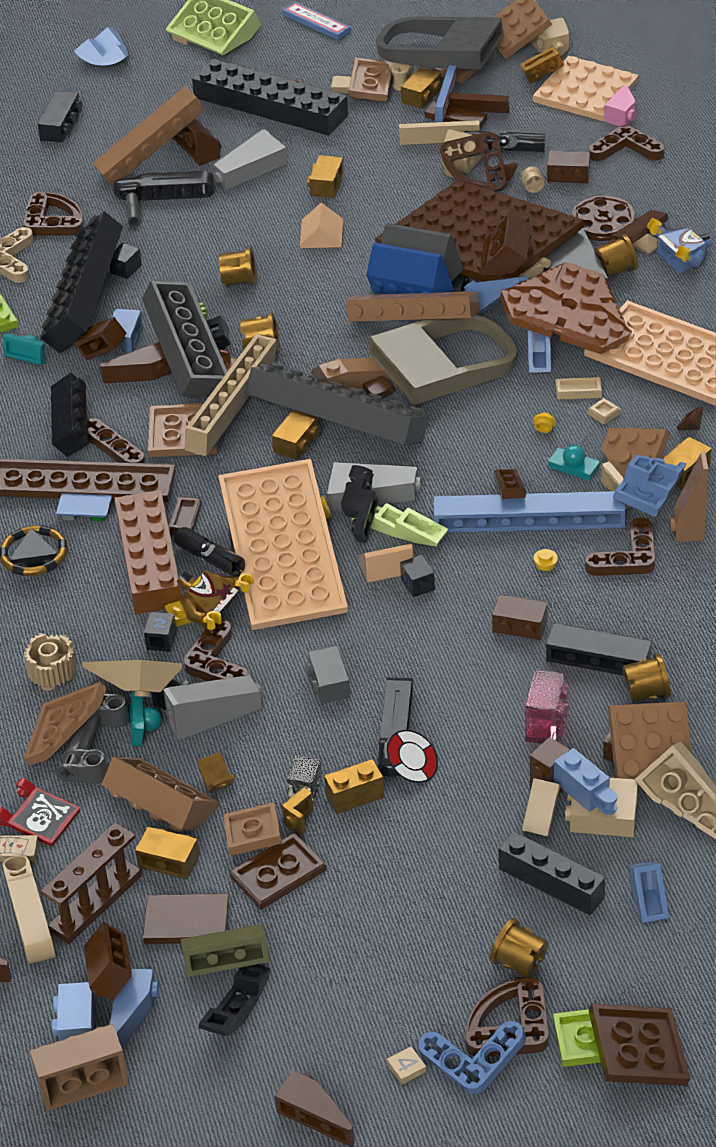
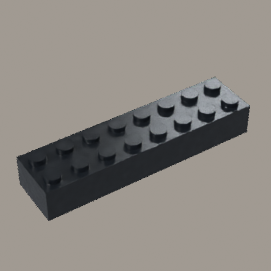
[192,59,348,136]
[40,211,123,353]

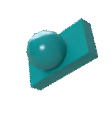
[3,333,46,365]
[548,445,600,481]
[129,692,162,746]

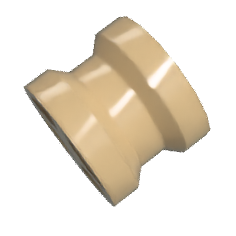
[521,166,545,193]

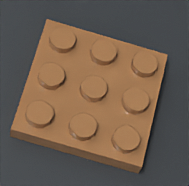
[494,0,552,60]
[148,403,217,457]
[608,702,692,779]

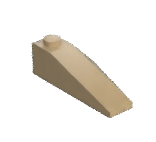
[82,660,182,697]
[635,741,716,839]

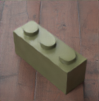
[180,924,270,977]

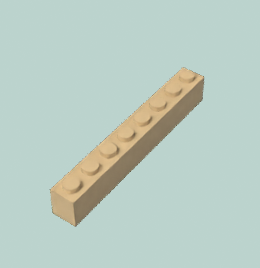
[185,334,277,456]

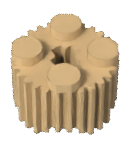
[24,633,77,691]

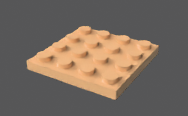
[533,56,639,121]

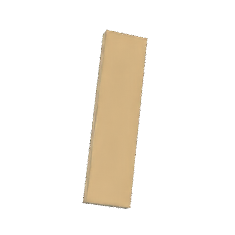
[399,121,480,145]

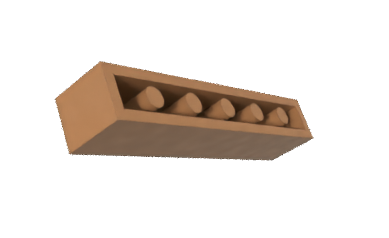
[92,86,205,187]
[346,291,480,322]

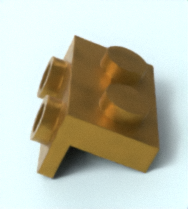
[520,46,565,84]

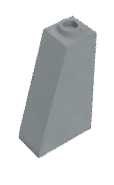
[213,129,287,190]
[327,462,421,511]
[163,675,263,740]

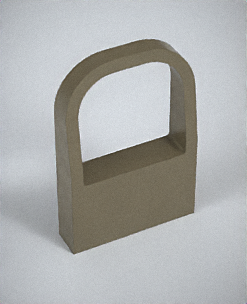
[369,315,517,406]

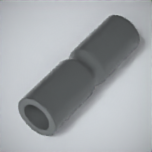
[126,192,140,227]

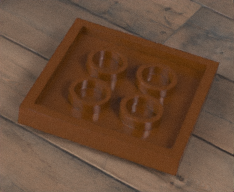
[588,1003,690,1086]

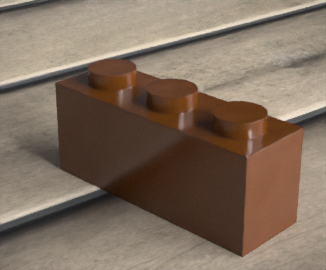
[84,921,132,1001]

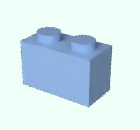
[52,982,96,1041]

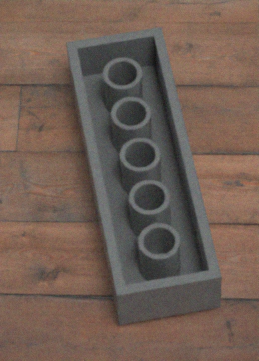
[142,280,228,397]

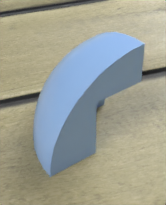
[74,27,128,66]

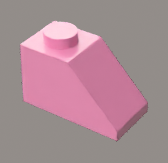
[604,85,637,126]

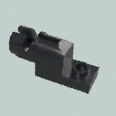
[341,465,379,543]

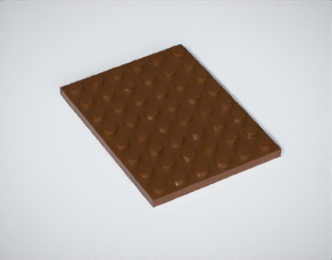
[375,181,585,282]

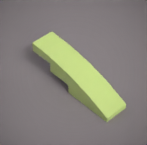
[352,503,448,546]

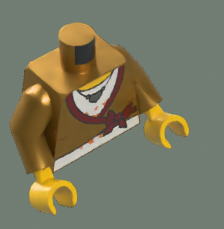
[176,571,254,630]

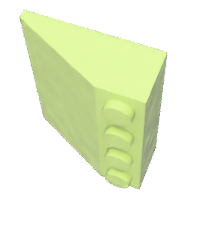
[165,0,262,55]

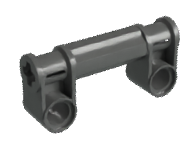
[56,694,130,784]

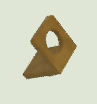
[197,752,236,793]

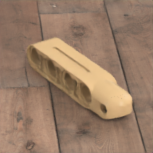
[2,855,56,964]

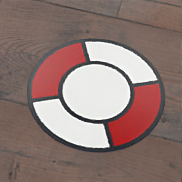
[386,730,438,783]

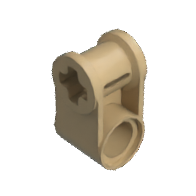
[391,62,413,91]

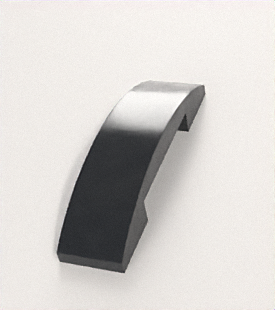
[199,964,270,1036]

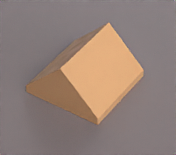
[300,203,343,248]
[358,544,413,583]

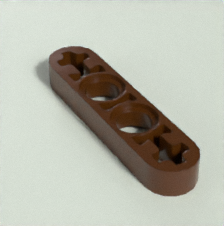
[87,418,145,463]

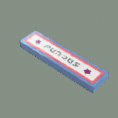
[282,2,351,40]
[435,65,456,122]

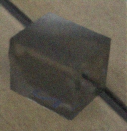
[287,756,322,800]

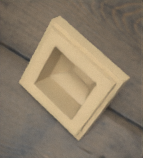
[633,233,658,255]

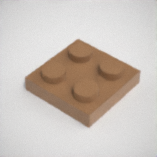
[223,802,282,856]

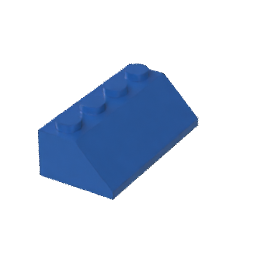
[366,243,454,294]

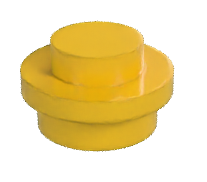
[533,412,556,433]
[534,549,558,571]

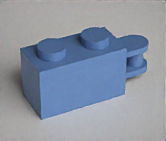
[554,748,617,815]

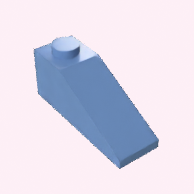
[463,276,529,315]
[110,969,159,1047]

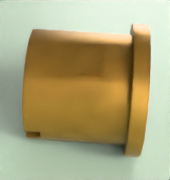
[594,234,638,277]
[219,247,257,286]
[240,312,280,352]
[623,653,671,703]
[489,918,549,978]

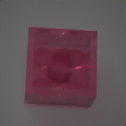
[525,669,569,744]

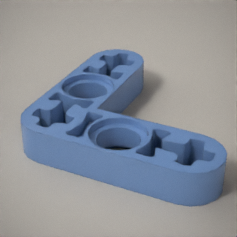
[419,1021,526,1094]

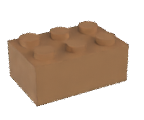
[30,1024,129,1111]

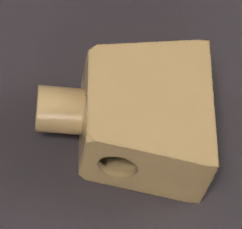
[530,17,569,56]
[440,129,485,177]

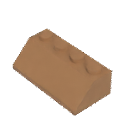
[101,757,220,833]

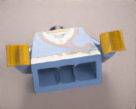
[647,218,711,274]

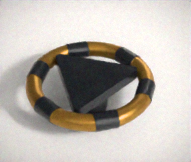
[0,525,68,576]

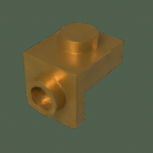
[282,788,313,835]

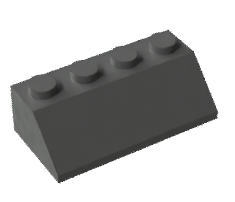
[381,223,463,282]

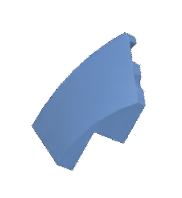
[613,455,687,517]

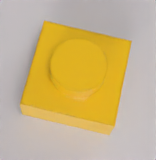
[165,601,191,627]

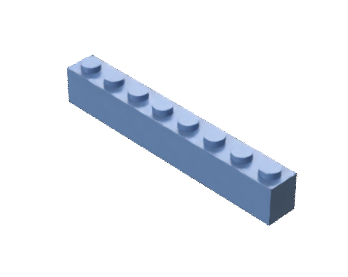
[434,491,625,533]

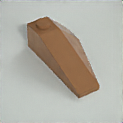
[312,358,390,389]
[669,453,708,542]

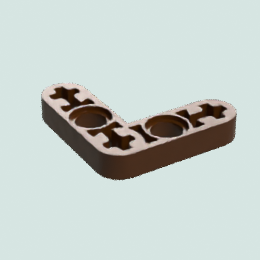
[588,125,664,161]
[585,517,655,576]
[184,619,249,681]

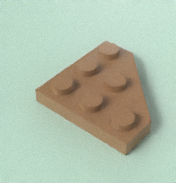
[601,428,670,478]
[23,682,106,766]

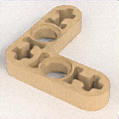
[0,227,34,283]

